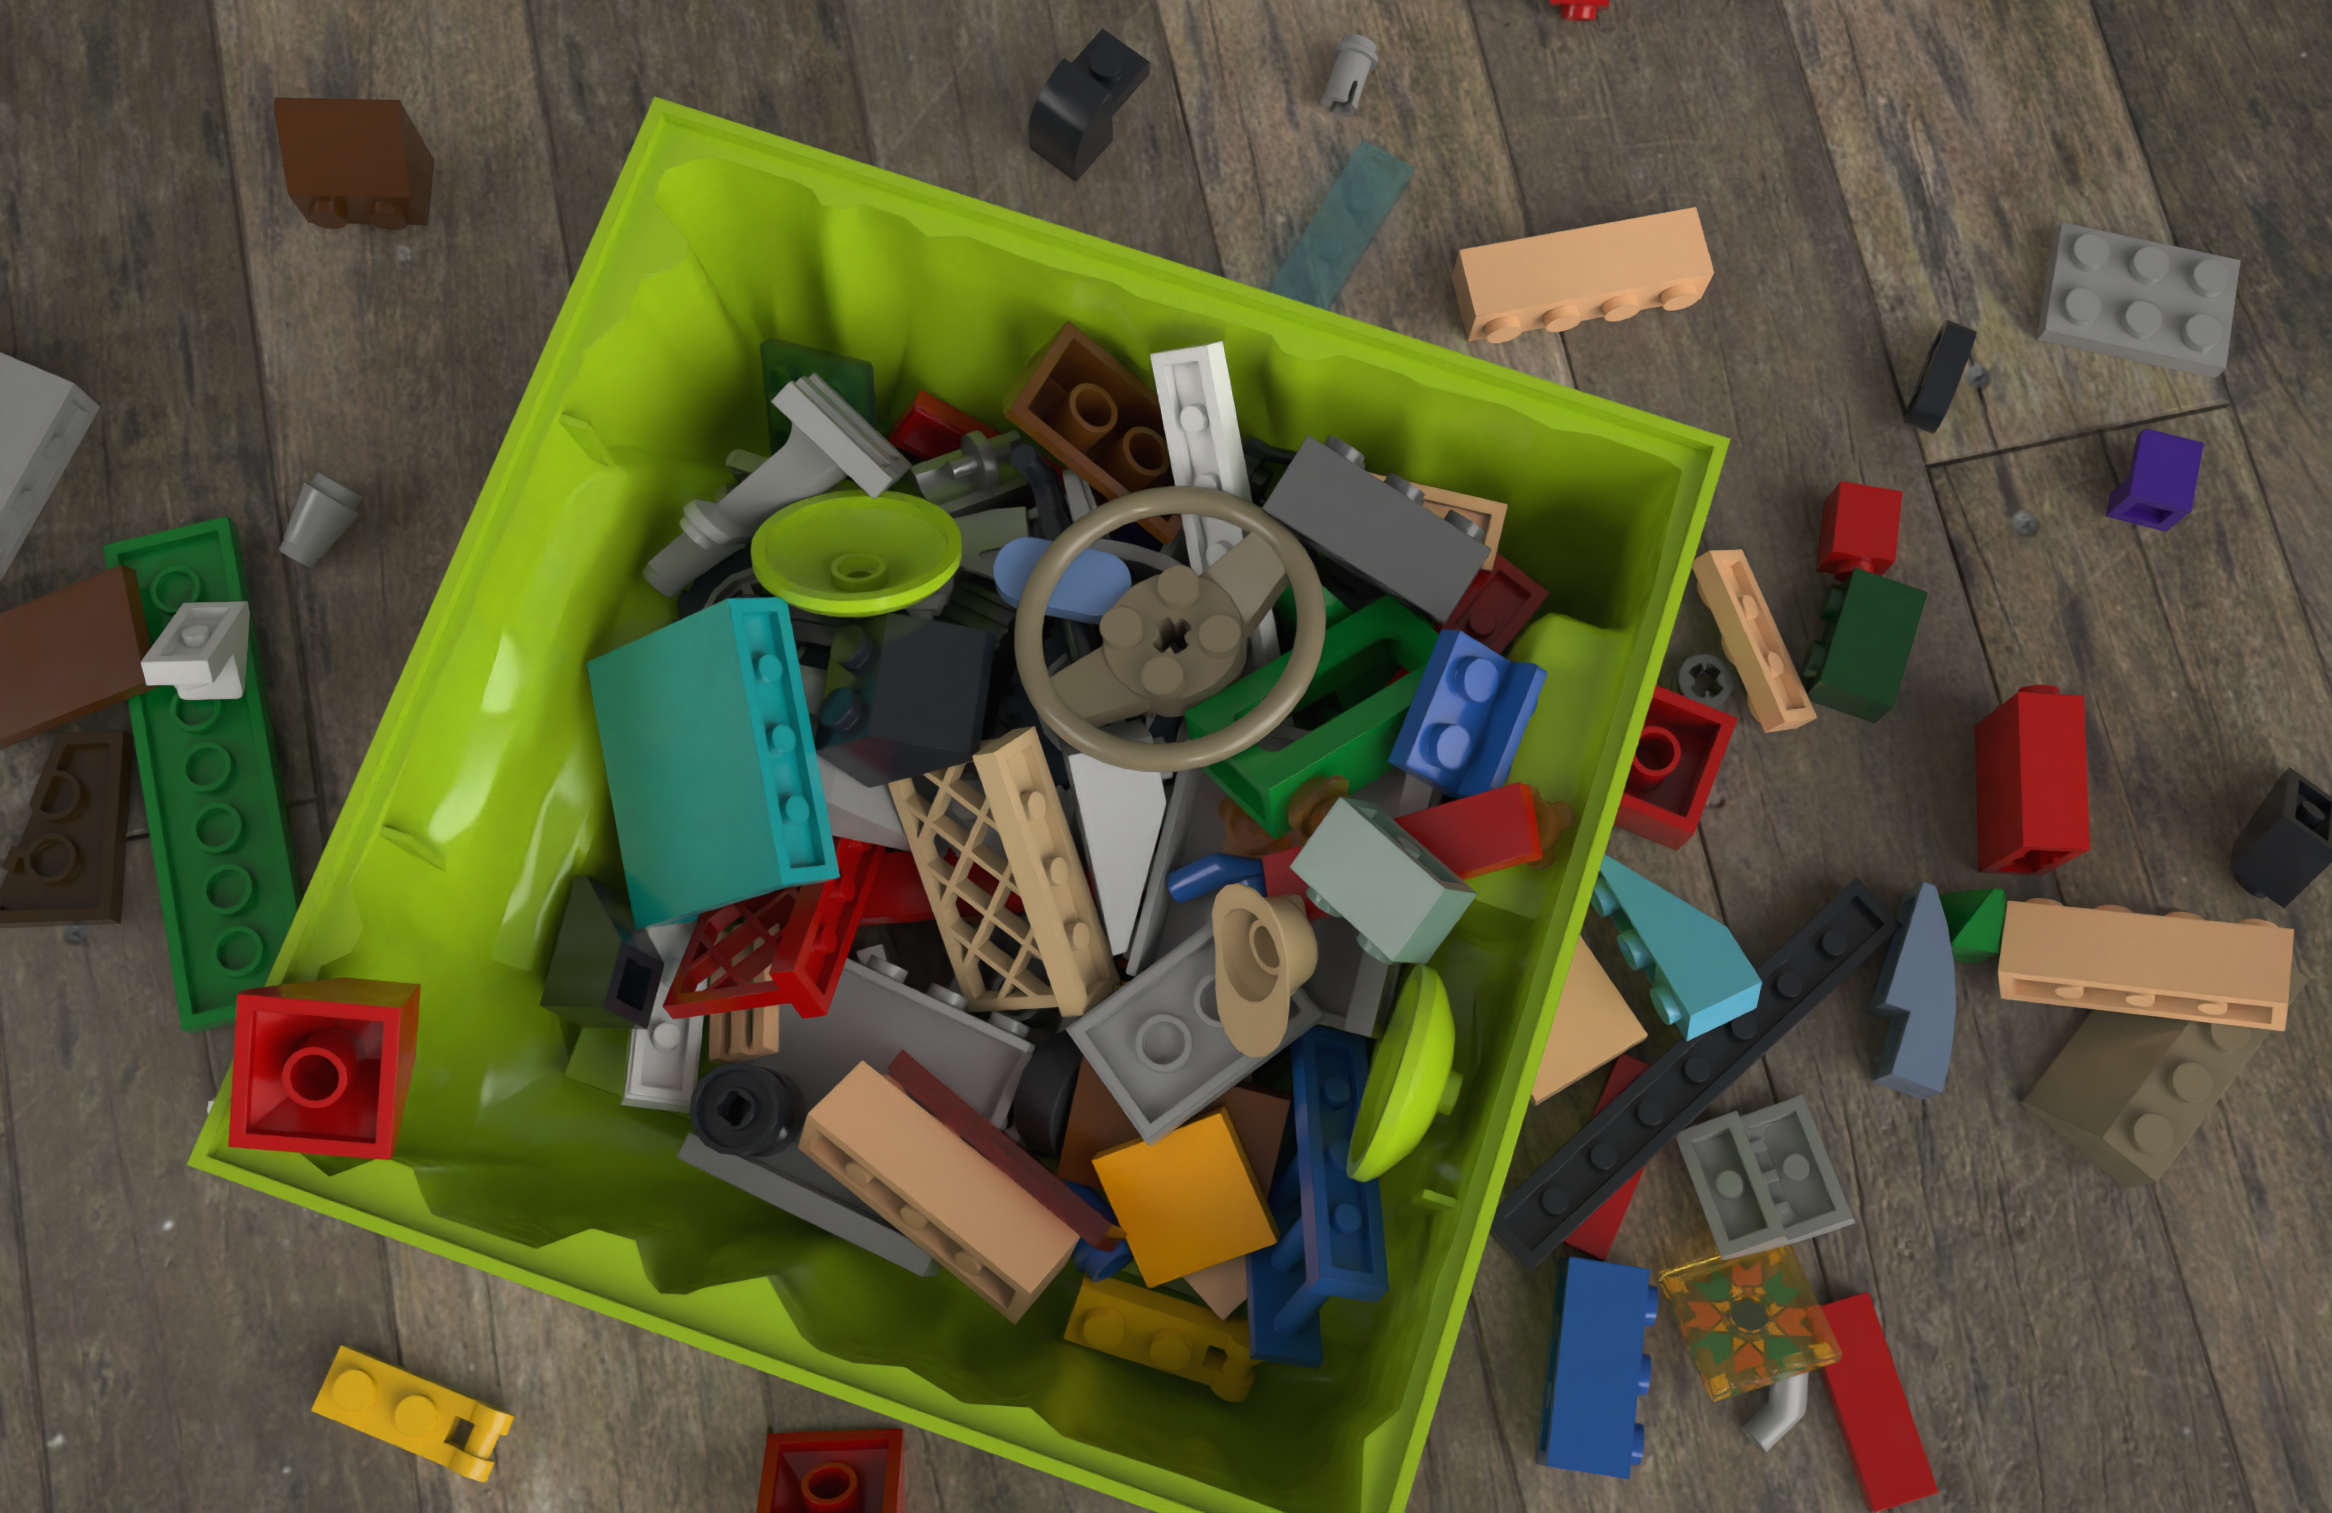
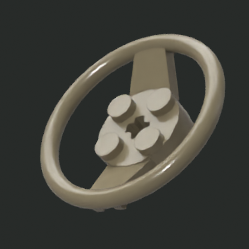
[1014,486,1326,773]

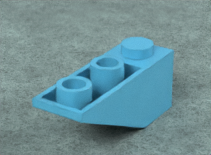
[1590,854,1762,1042]

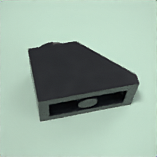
[2229,767,2332,909]

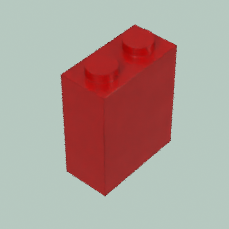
[1974,685,2090,876]

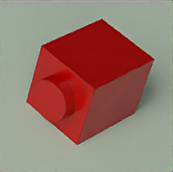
[1816,481,1903,582]

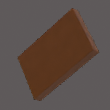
[0,565,159,750]
[1056,1054,1294,1204]

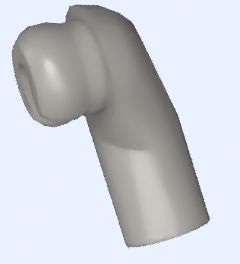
[1741,1352,1809,1453]

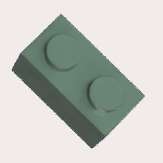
[1290,796,1478,965]

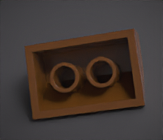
[1001,320,1182,546]

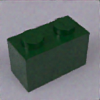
[1801,567,1928,723]

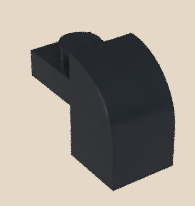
[1028,28,1150,182]

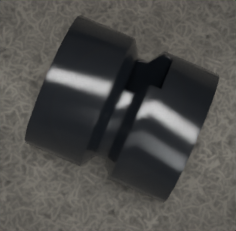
[689,1063,805,1157]

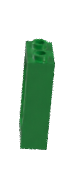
[1184,594,1439,840]

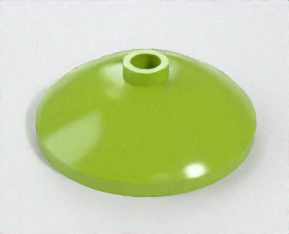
[751,489,962,617]
[1346,963,1463,1183]

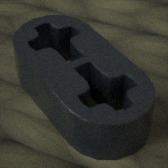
[1903,320,1977,434]

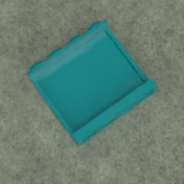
[586,597,840,930]

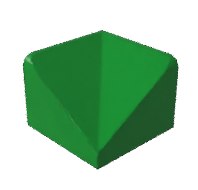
[1939,888,2006,964]

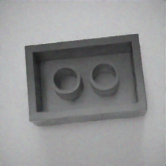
[1262,435,1492,629]

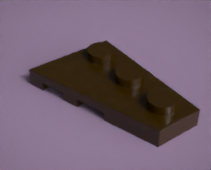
[0,730,134,928]

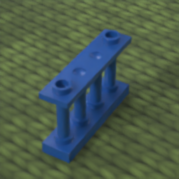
[1245,1026,1389,1369]

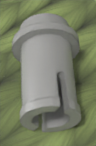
[1320,34,1379,117]

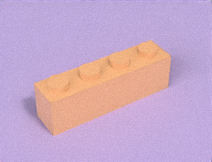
[1452,207,1714,343]
[1998,898,2294,1031]
[797,1060,1081,1324]

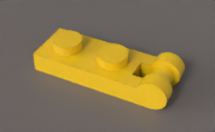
[1063,1272,1262,1402]
[311,1345,516,1482]

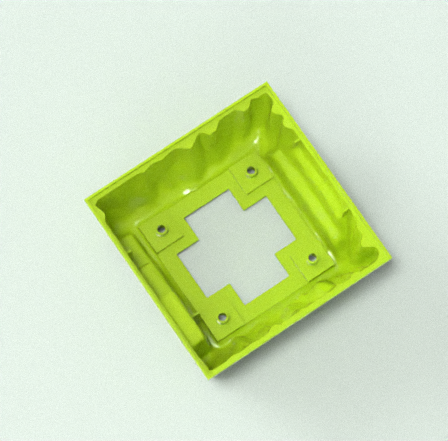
[186,96,1731,1513]

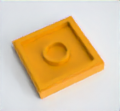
[1092,1105,1280,1289]

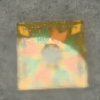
[1658,1244,1842,1403]

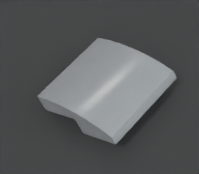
[1676,1094,1855,1260]

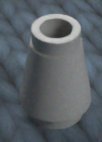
[278,472,363,569]

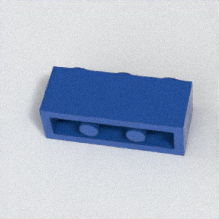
[1536,1257,1658,1479]

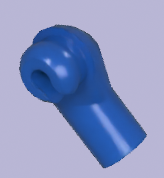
[1166,852,1267,904]

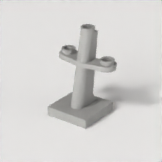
[642,372,912,598]

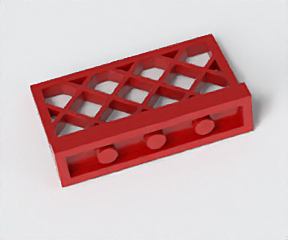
[662,835,886,1020]

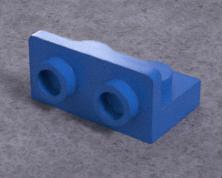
[1388,629,1547,799]

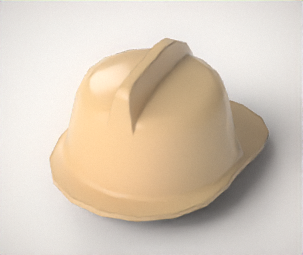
[1212,883,1318,1058]

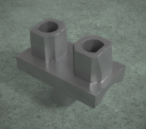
[909,429,1033,518]

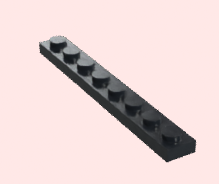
[1489,878,1903,1274]

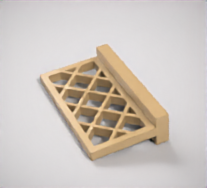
[887,726,1121,1017]

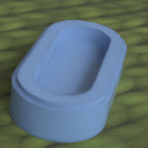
[993,537,1131,624]

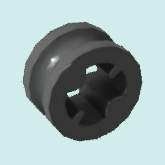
[1670,653,1734,709]

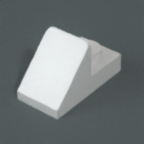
[141,601,250,700]

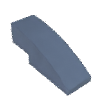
[1866,881,1956,1100]

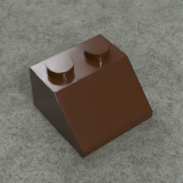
[274,98,434,230]

